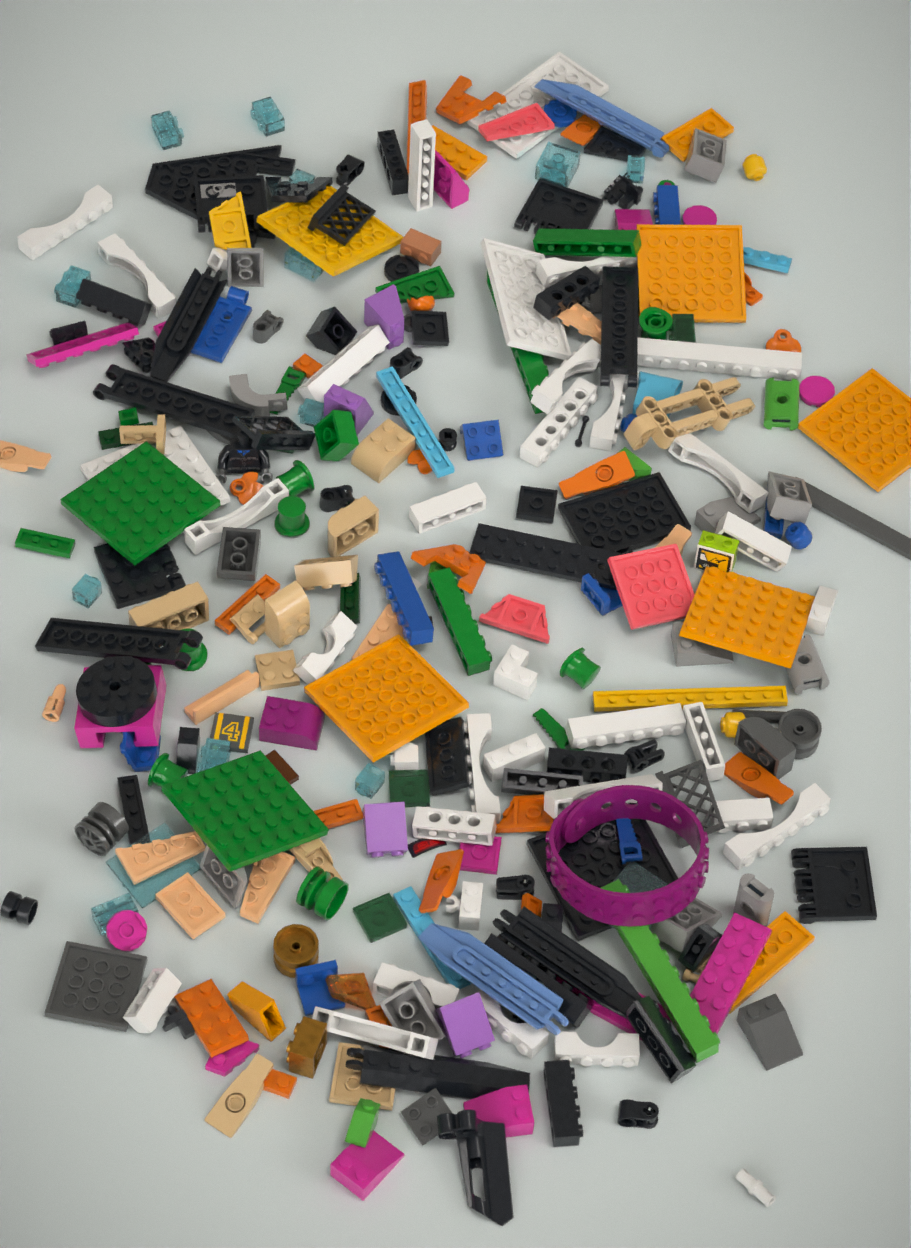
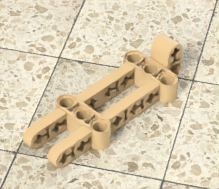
[623,377,756,450]

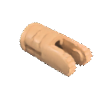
[42,684,66,722]

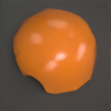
[407,296,435,311]

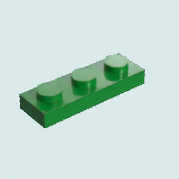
[15,528,76,559]

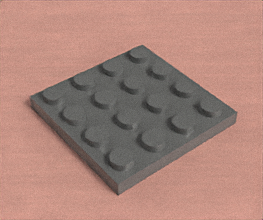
[45,941,147,1032]

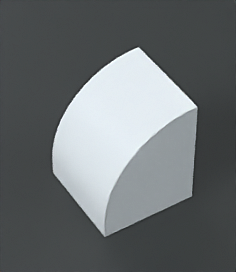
[207,248,228,272]

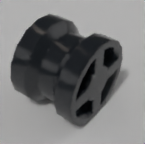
[439,428,457,451]

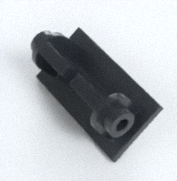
[602,172,633,204]
[49,321,88,345]

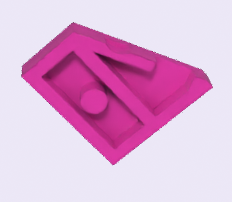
[205,1041,259,1077]

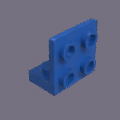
[459,420,503,461]
[581,573,623,616]
[120,732,161,772]
[295,960,345,1016]

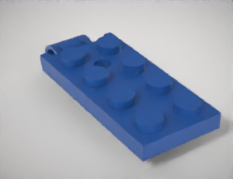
[191,286,252,363]

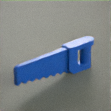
[616,818,643,864]

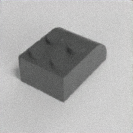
[217,527,261,581]
[734,717,796,779]

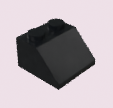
[306,306,358,355]

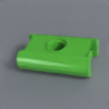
[764,378,800,431]

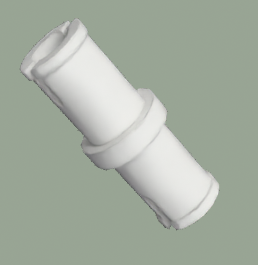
[735,1168,776,1207]

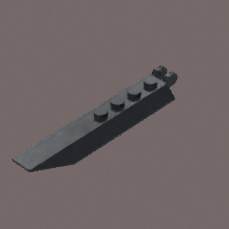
[150,266,228,382]
[493,906,642,1019]
[346,1045,530,1099]

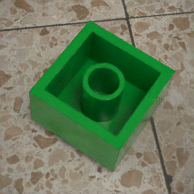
[314,410,359,461]

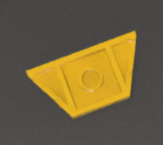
[209,192,251,250]

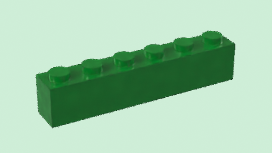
[533,228,642,257]
[427,567,492,676]

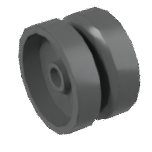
[778,709,822,759]

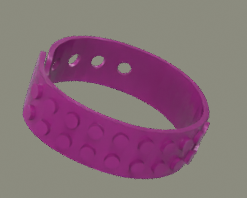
[545,785,709,926]

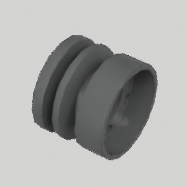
[74,802,129,856]

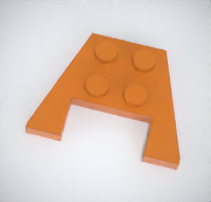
[436,75,507,124]
[410,544,486,594]

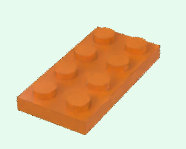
[174,979,249,1058]

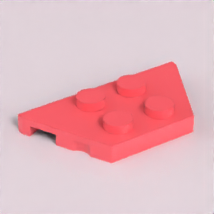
[479,594,550,644]

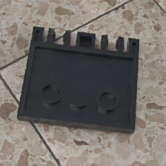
[194,175,267,233]
[514,178,604,234]
[94,543,186,609]
[791,847,877,924]

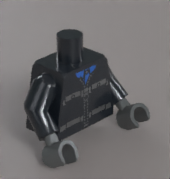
[215,431,273,483]

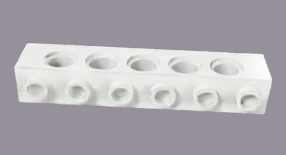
[519,377,598,467]

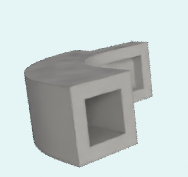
[229,374,288,416]

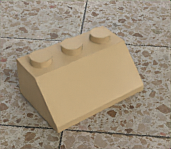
[294,555,358,590]

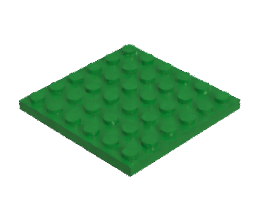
[60,441,221,566]
[162,750,329,872]

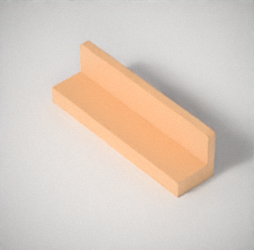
[184,670,259,725]

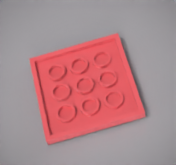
[607,543,695,630]

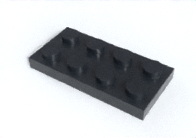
[425,717,470,796]

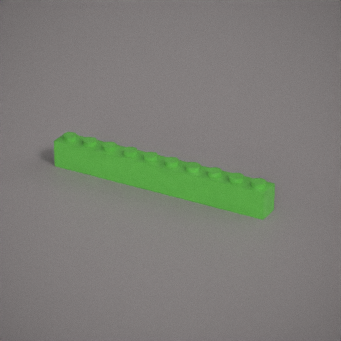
[601,879,720,1063]

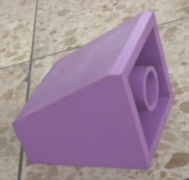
[364,284,404,350]
[324,384,374,436]
[362,802,408,858]
[436,992,495,1058]

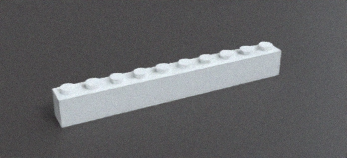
[637,338,802,381]

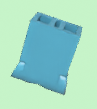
[632,371,683,419]

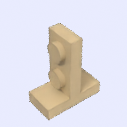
[119,414,166,454]

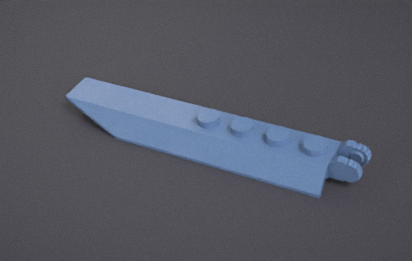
[534,79,670,158]
[418,923,569,1035]

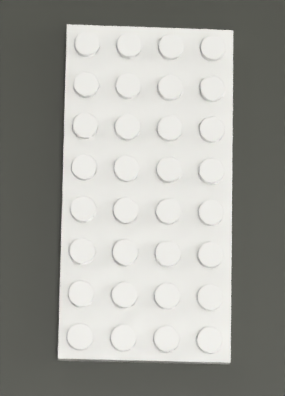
[467,52,609,159]
[481,238,571,360]

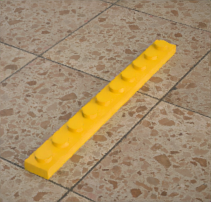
[592,686,788,712]

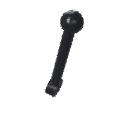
[575,416,589,447]

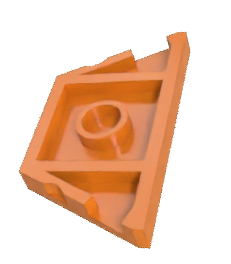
[495,795,555,833]

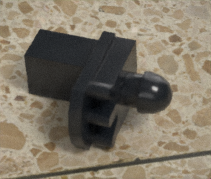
[618,183,643,209]
[162,1005,195,1039]

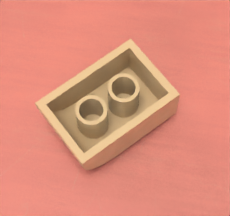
[351,418,416,483]
[328,495,379,557]
[265,580,310,648]

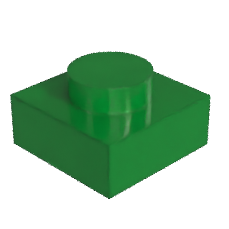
[118,407,139,426]

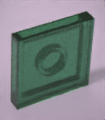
[389,770,430,807]
[353,893,408,943]

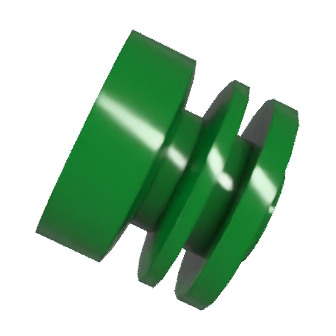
[296,866,349,921]

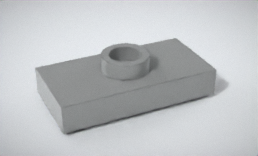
[200,183,236,198]

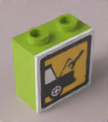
[694,530,739,572]

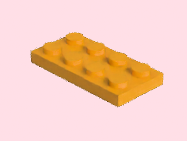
[661,108,734,162]
[432,125,487,181]

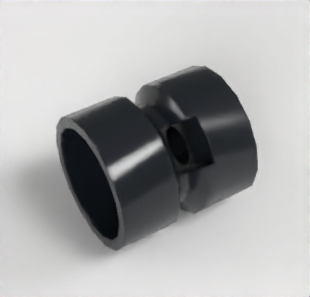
[1,891,38,925]

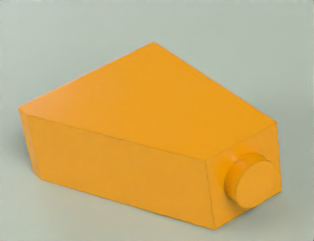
[227,981,286,1042]

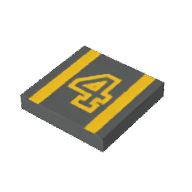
[209,712,254,753]

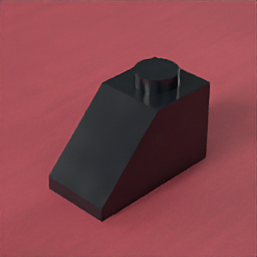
[176,727,200,774]
[678,924,722,972]

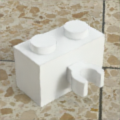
[446,881,483,931]

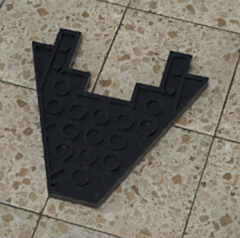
[145,145,295,248]

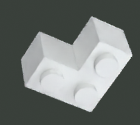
[493,644,538,700]

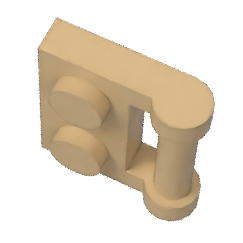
[230,594,265,644]

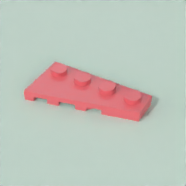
[478,103,555,141]

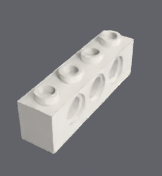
[412,806,497,846]

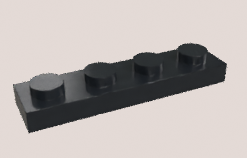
[117,775,150,847]

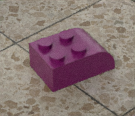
[259,696,325,751]

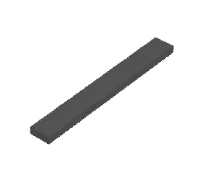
[797,477,911,560]

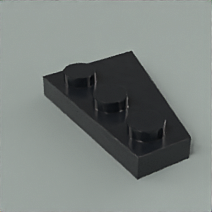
[584,126,646,163]

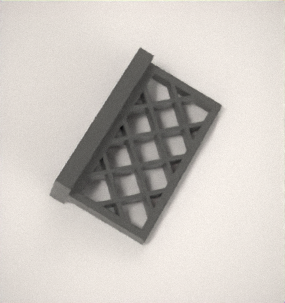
[655,760,725,848]

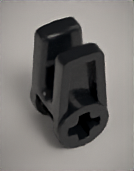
[624,739,665,772]
[496,874,535,900]

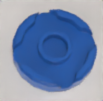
[544,99,577,128]

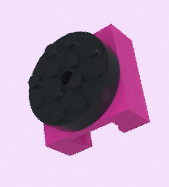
[74,656,167,748]

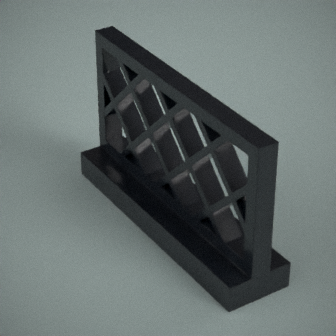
[307,184,376,246]
[232,416,315,450]

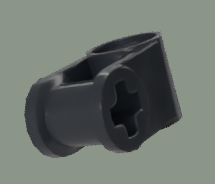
[336,154,365,186]
[389,347,423,379]
[319,485,355,512]
[617,1099,659,1129]

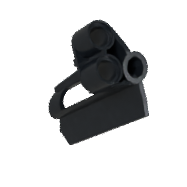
[437,1110,514,1226]

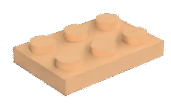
[155,872,225,939]

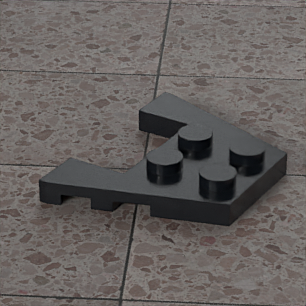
[265,177,333,202]

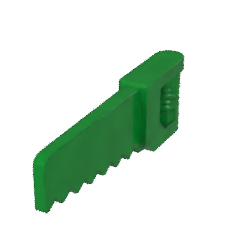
[270,366,306,415]
[533,708,585,751]

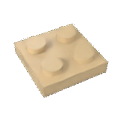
[255,650,300,691]

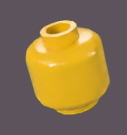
[742,154,767,181]
[720,712,745,738]

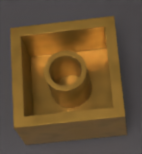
[286,1016,327,1079]

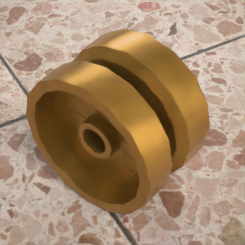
[273,924,319,978]

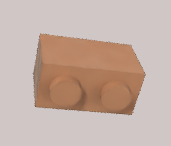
[400,228,442,266]

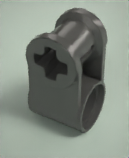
[253,310,284,344]

